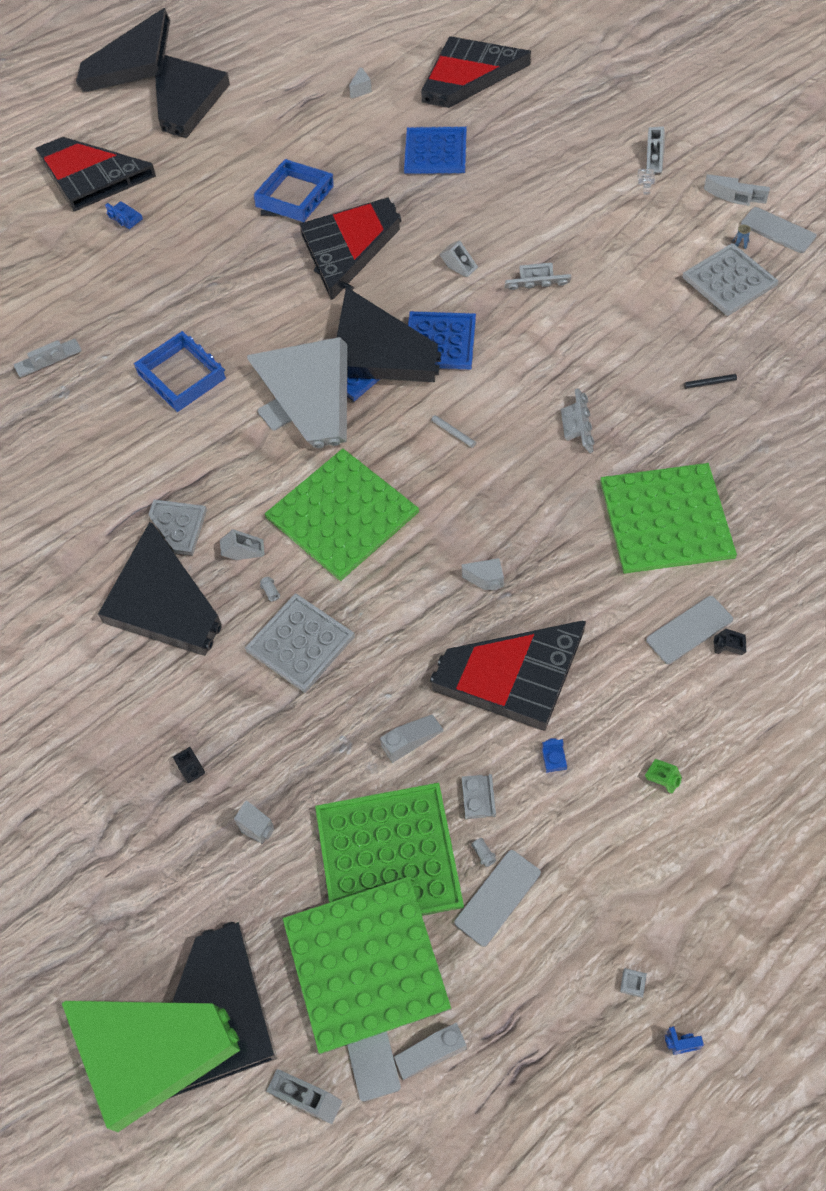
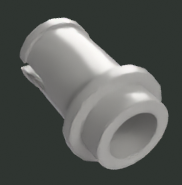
[260,577,280,602]
[471,838,496,867]

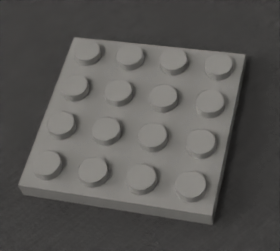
[682,243,778,316]
[245,593,355,693]

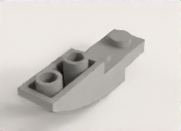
[704,174,770,206]

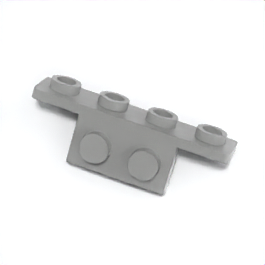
[505,263,571,290]
[14,339,82,377]
[561,388,594,453]

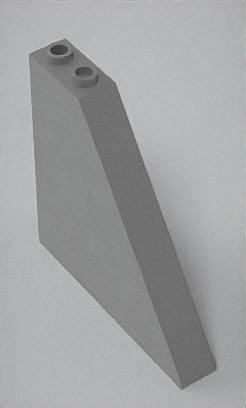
[247,337,347,448]

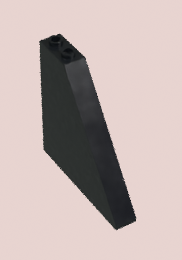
[76,8,171,93]
[155,55,230,138]
[336,288,441,382]
[98,522,222,656]
[169,922,278,1099]

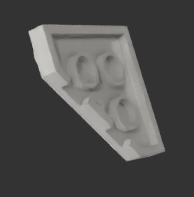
[149,500,207,556]

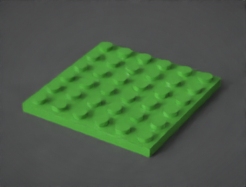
[264,448,419,581]
[600,463,737,574]
[315,783,464,916]
[283,877,451,1054]

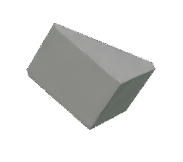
[349,67,372,98]

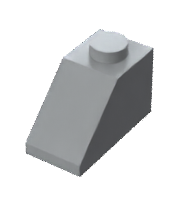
[439,240,478,277]
[220,529,265,560]
[462,558,504,590]
[234,801,274,844]

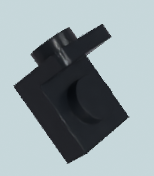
[713,629,747,655]
[173,747,206,783]

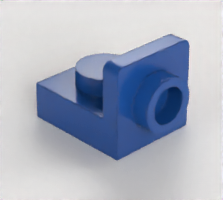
[542,738,567,773]
[665,1026,704,1055]

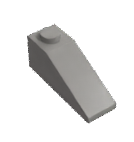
[646,127,665,174]
[380,714,444,763]
[394,1023,467,1080]
[266,1069,343,1124]

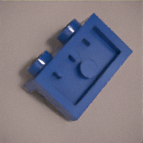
[105,201,143,229]

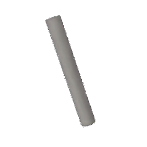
[431,415,476,448]

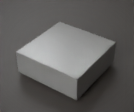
[620,968,647,998]

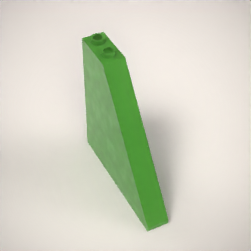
[62,1001,240,1132]

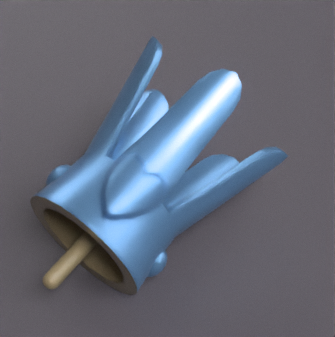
[732,225,751,249]

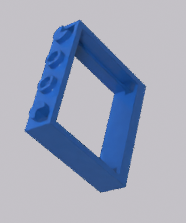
[254,159,334,222]
[134,331,226,412]

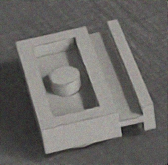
[462,774,496,819]

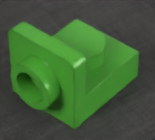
[645,759,682,794]

